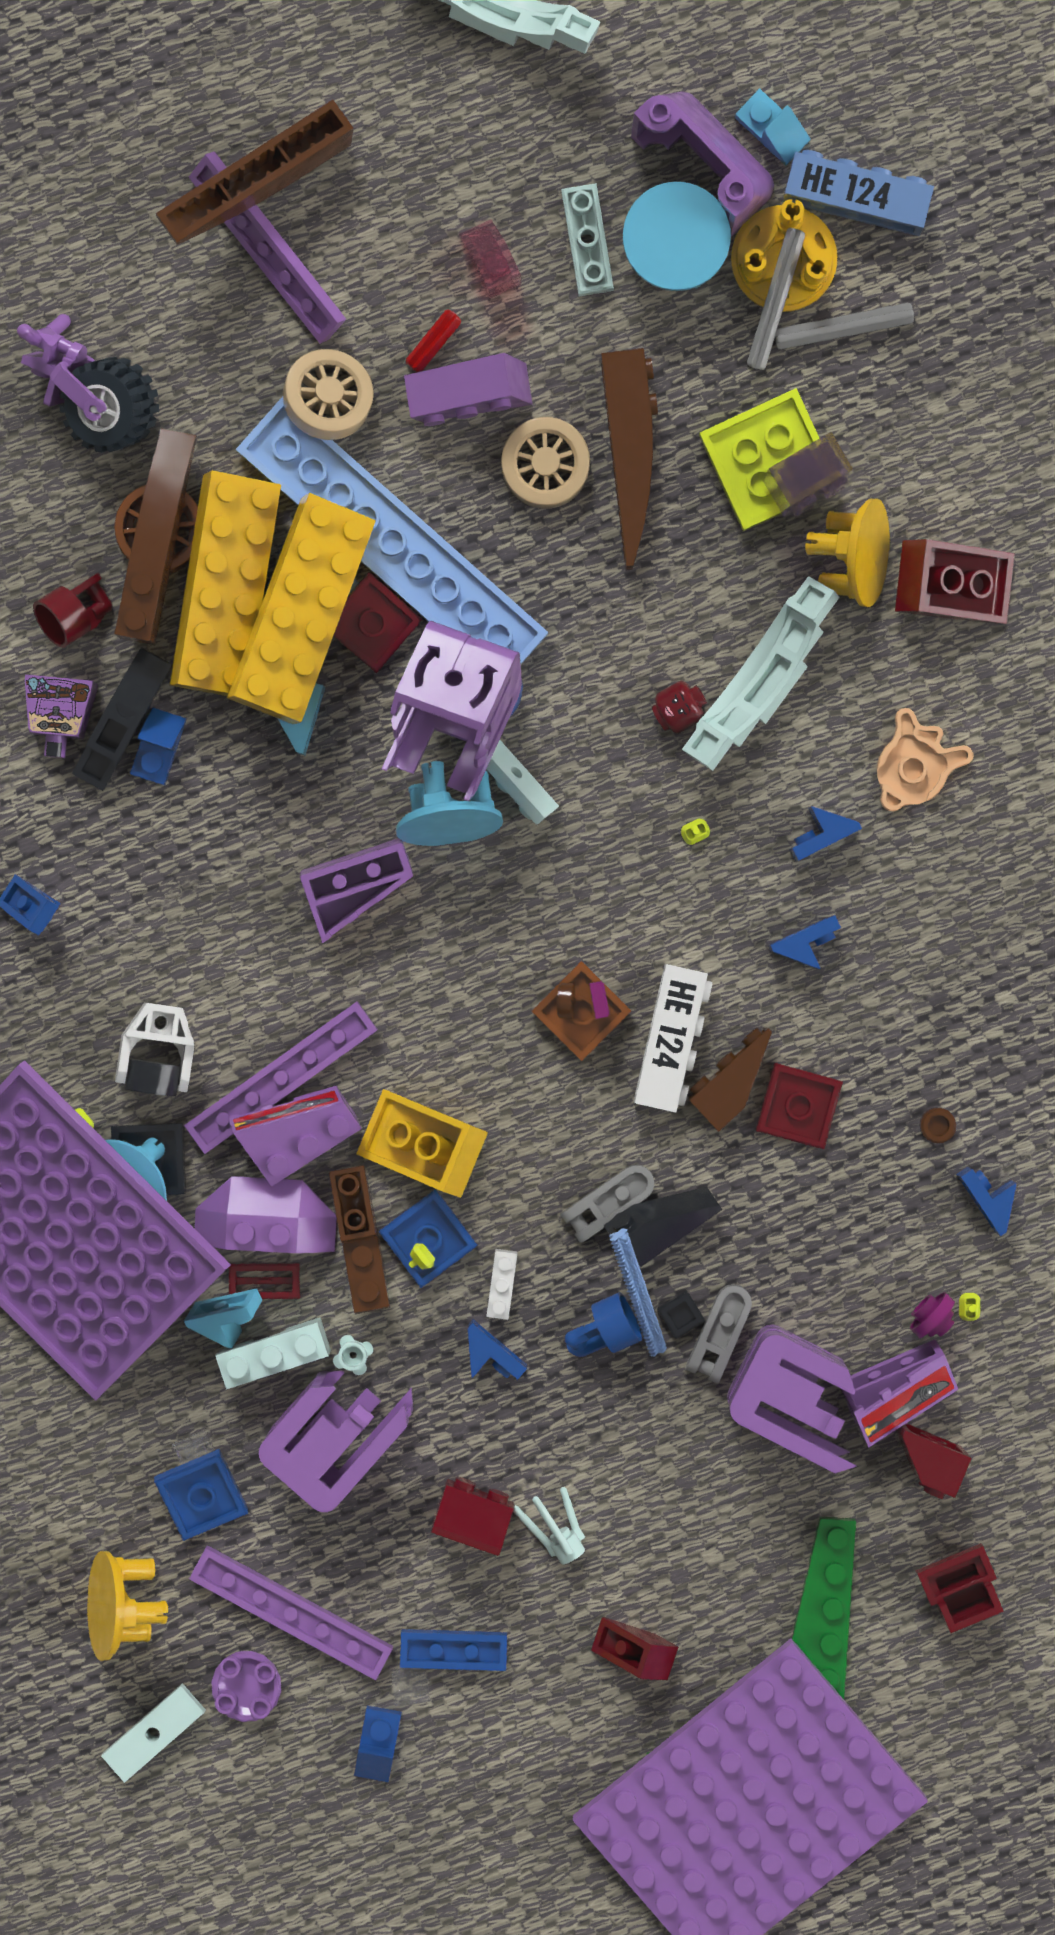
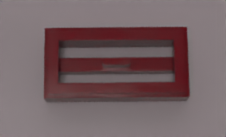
[229,1262,301,1299]

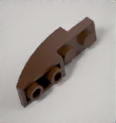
[329,1165,391,1314]

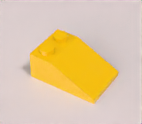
[356,1089,488,1198]

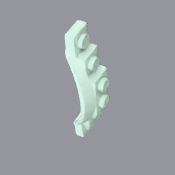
[438,0,600,54]
[682,576,840,771]

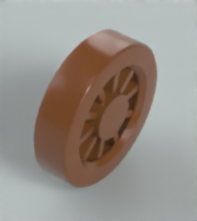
[114,485,198,573]

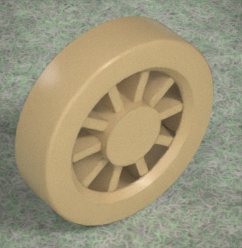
[283,349,374,440]
[501,417,590,509]

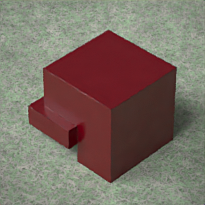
[916,1543,1004,1633]

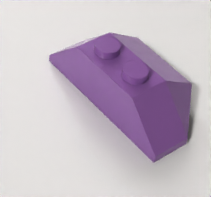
[195,1176,337,1253]

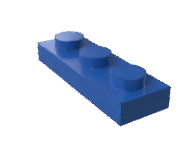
[400,1629,507,1671]

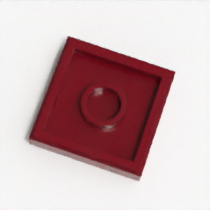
[333,572,423,673]
[755,1062,843,1149]

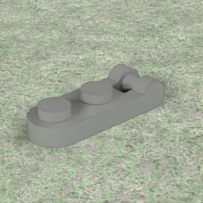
[560,1165,654,1243]
[685,1284,752,1384]

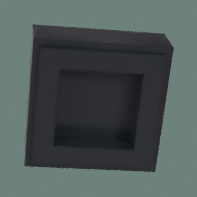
[657,1290,706,1339]

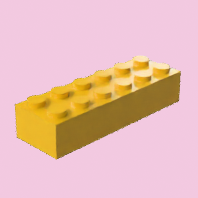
[169,470,281,696]
[227,493,376,724]

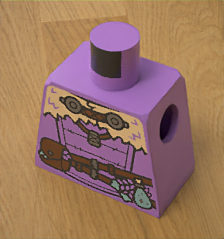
[25,675,98,758]

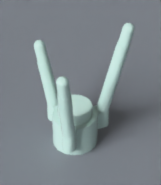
[513,1487,585,1565]

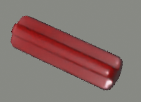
[406,309,461,372]

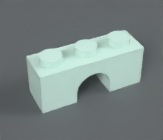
[215,1317,331,1390]

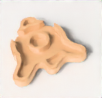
[877,708,974,812]

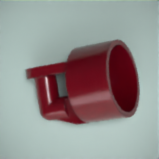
[33,572,113,648]

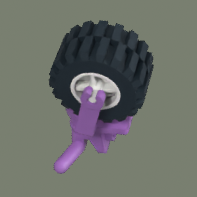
[17,314,159,453]

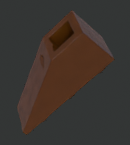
[688,1027,772,1132]

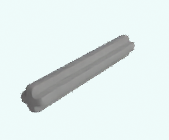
[747,228,805,370]
[774,302,914,350]

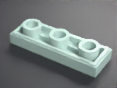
[561,183,614,296]
[487,740,559,825]
[101,1683,206,1783]

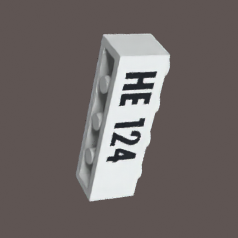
[633,964,712,1113]

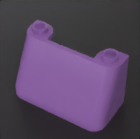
[631,91,774,237]

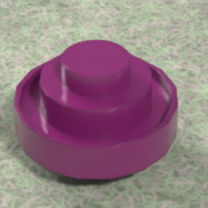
[909,1292,955,1339]

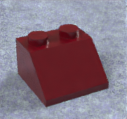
[896,1423,972,1499]
[431,1477,514,1556]

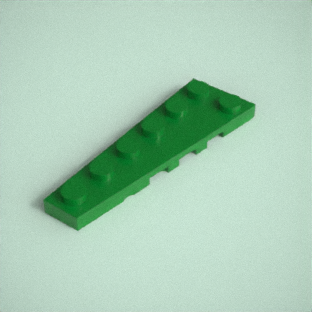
[792,1516,856,1699]

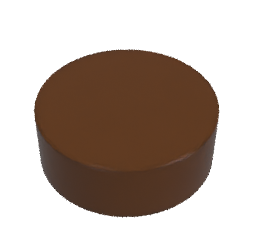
[557,983,575,1019]
[919,1107,956,1143]

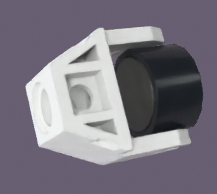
[115,1002,194,1097]

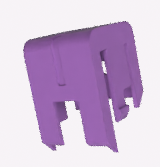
[382,621,522,801]
[727,1324,857,1473]
[259,1370,413,1512]

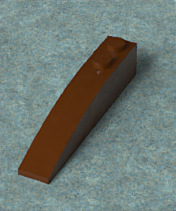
[156,100,354,245]
[601,348,658,571]
[114,428,197,646]

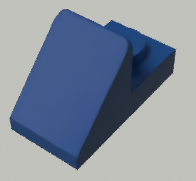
[130,708,187,786]
[789,806,862,862]
[0,874,60,935]
[768,915,841,969]
[956,1167,1016,1236]
[468,1319,527,1380]
[354,1705,402,1782]

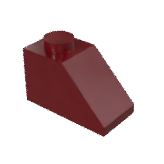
[591,1617,679,1681]

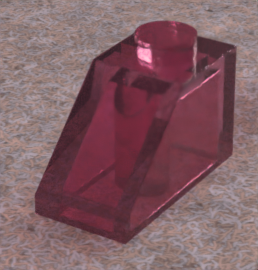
[459,219,521,299]

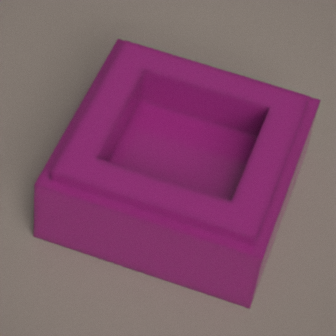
[589,981,610,1019]

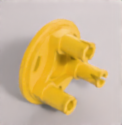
[731,199,837,312]
[805,498,890,607]
[87,1551,168,1661]

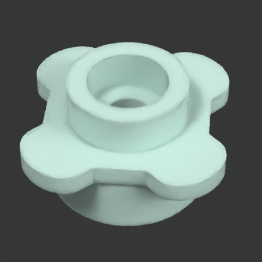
[333,1335,373,1375]

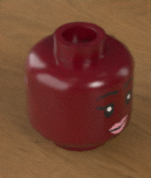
[652,680,707,734]

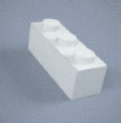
[486,1249,517,1320]

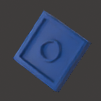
[379,1189,478,1288]
[154,1449,248,1541]

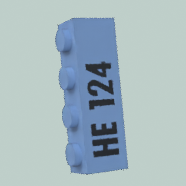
[782,150,934,236]

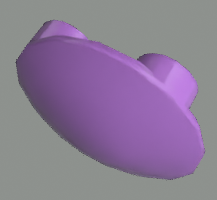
[212,1651,281,1722]

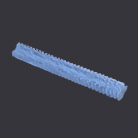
[609,1228,667,1357]

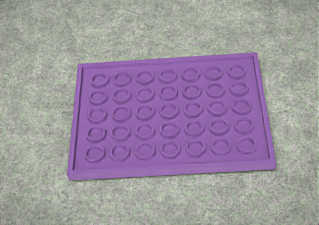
[0,1061,231,1401]
[573,1638,928,1935]

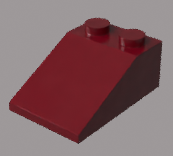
[895,539,1015,624]

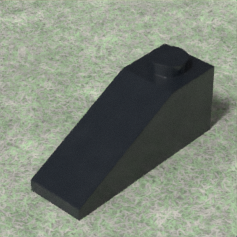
[604,1187,723,1267]

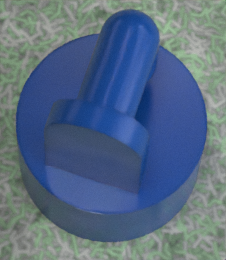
[564,1292,642,1357]

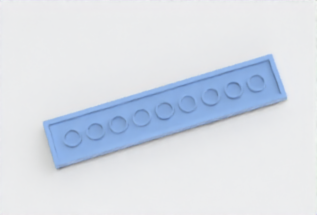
[236,396,548,664]

